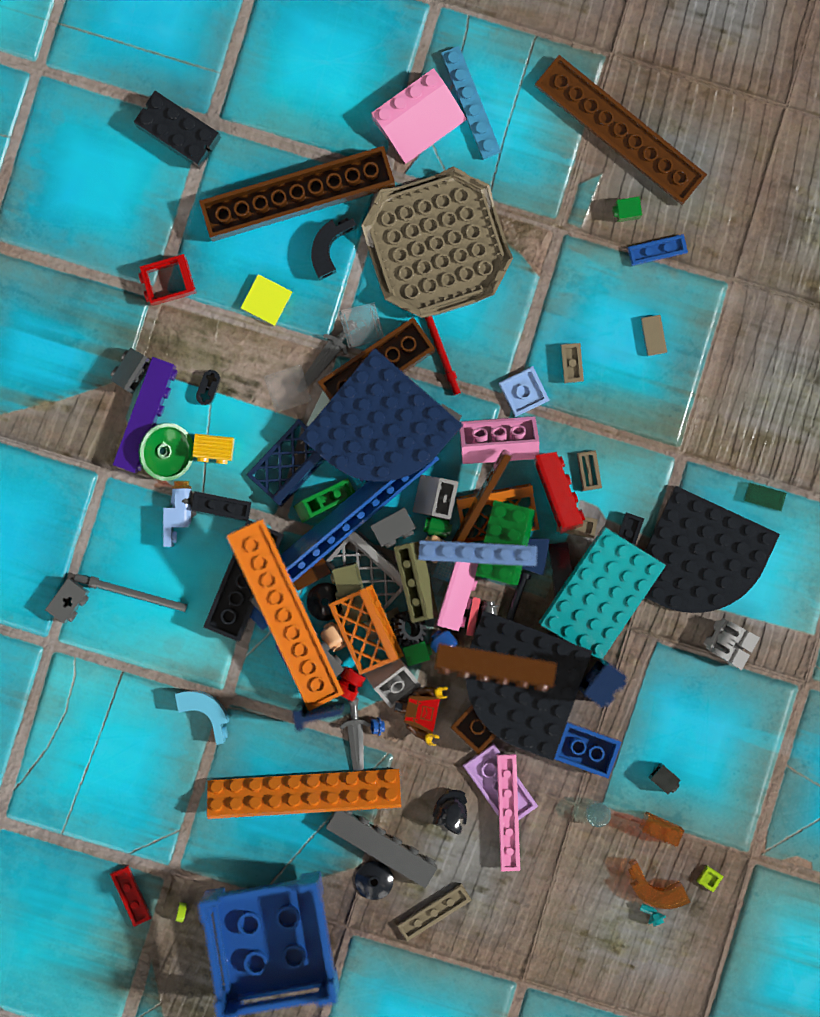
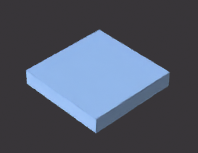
[498,366,550,417]

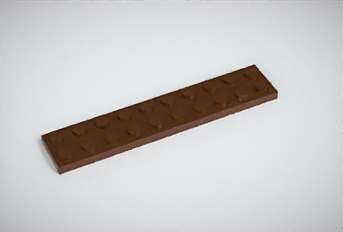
[535,55,707,205]

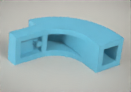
[175,690,230,745]

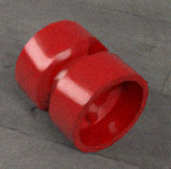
[338,666,367,702]

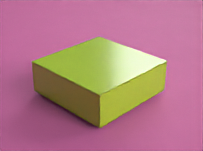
[696,865,724,892]

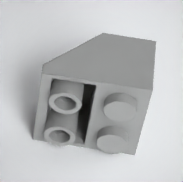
[413,475,458,520]

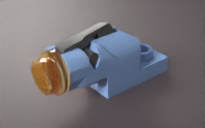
[163,481,197,547]

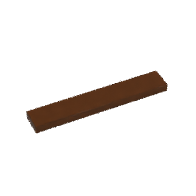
[451,449,512,543]

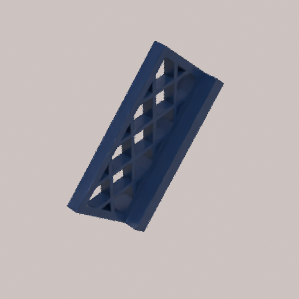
[247,419,325,507]
[292,702,345,732]

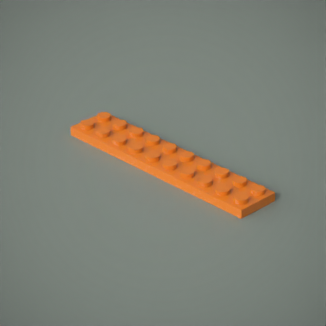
[226,518,344,711]
[207,769,401,819]

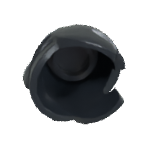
[432,790,467,835]

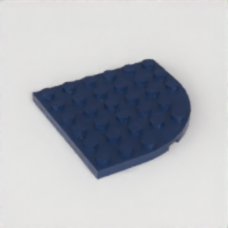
[300,348,463,481]

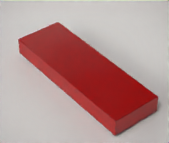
[110,865,152,927]

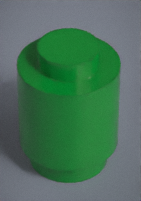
[424,516,453,539]

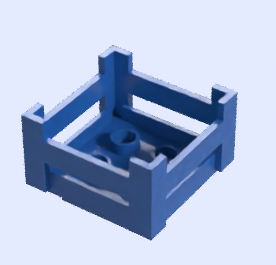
[198,871,340,1017]

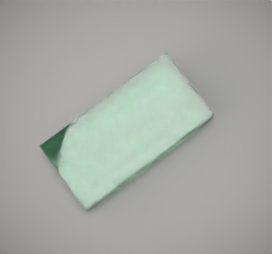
[744,483,787,511]

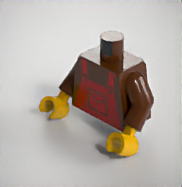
[394,686,448,746]

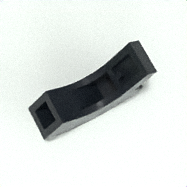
[311,218,357,280]

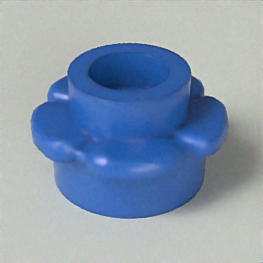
[370,717,385,736]

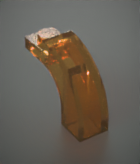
[628,860,690,909]

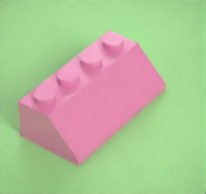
[460,416,539,464]
[436,562,478,631]

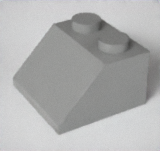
[364,657,421,708]

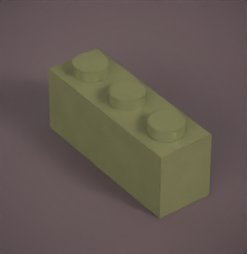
[330,562,370,626]

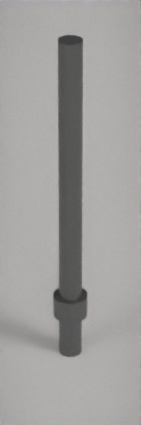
[74,574,187,612]

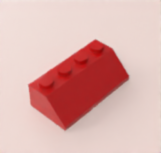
[534,452,585,534]

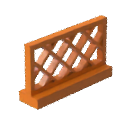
[456,483,539,543]
[329,585,404,675]

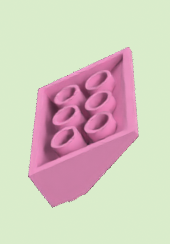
[372,68,467,164]

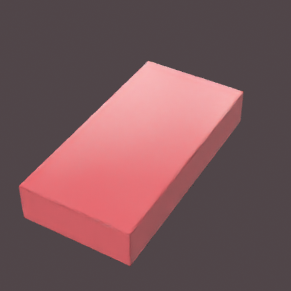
[466,597,481,636]

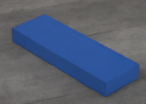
[627,234,688,266]

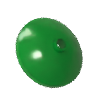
[139,423,194,481]

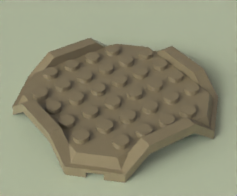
[362,166,513,318]

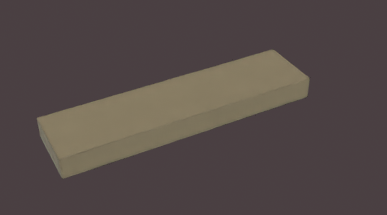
[397,883,472,941]

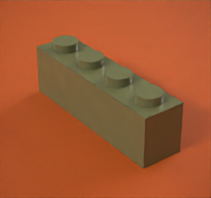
[394,541,439,623]

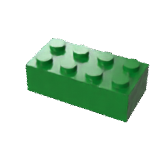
[476,500,536,585]

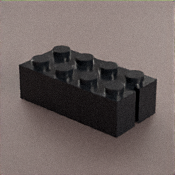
[134,91,221,169]

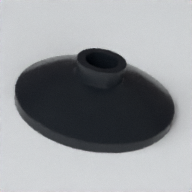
[306,583,342,621]
[355,861,393,900]

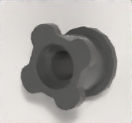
[480,601,499,615]

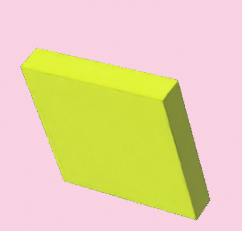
[241,274,292,326]

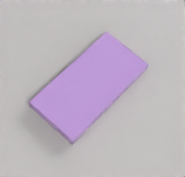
[462,743,538,820]

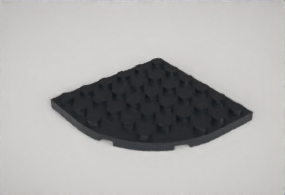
[644,486,780,613]
[466,610,592,761]

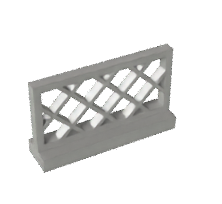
[325,529,404,610]

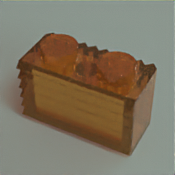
[639,811,684,847]

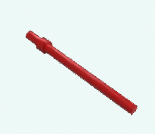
[425,316,461,396]

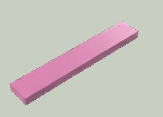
[496,754,520,871]

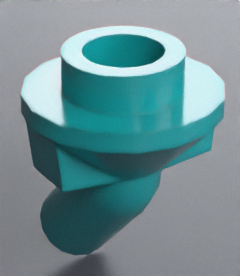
[640,903,666,927]

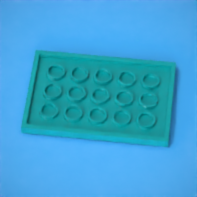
[539,526,666,659]

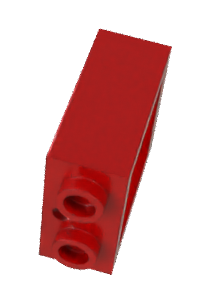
[138,254,197,306]

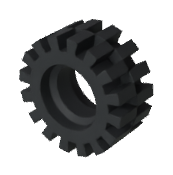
[390,610,426,646]

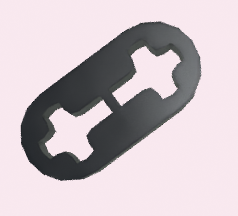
[196,370,221,406]

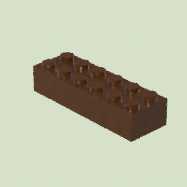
[318,317,435,401]
[434,643,557,691]

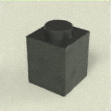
[649,763,681,795]

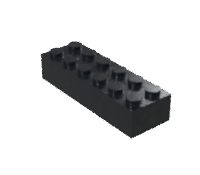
[203,520,285,642]

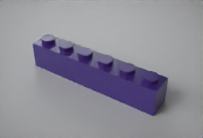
[113,357,178,474]

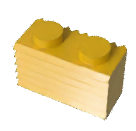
[192,434,235,464]

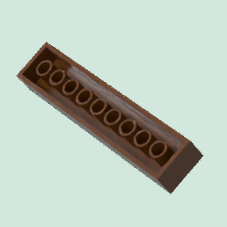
[199,146,395,242]

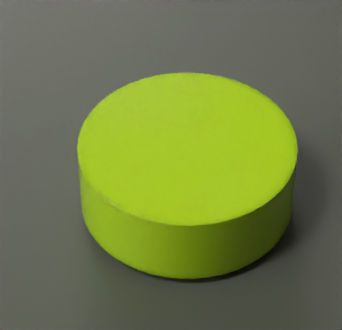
[175,902,187,922]

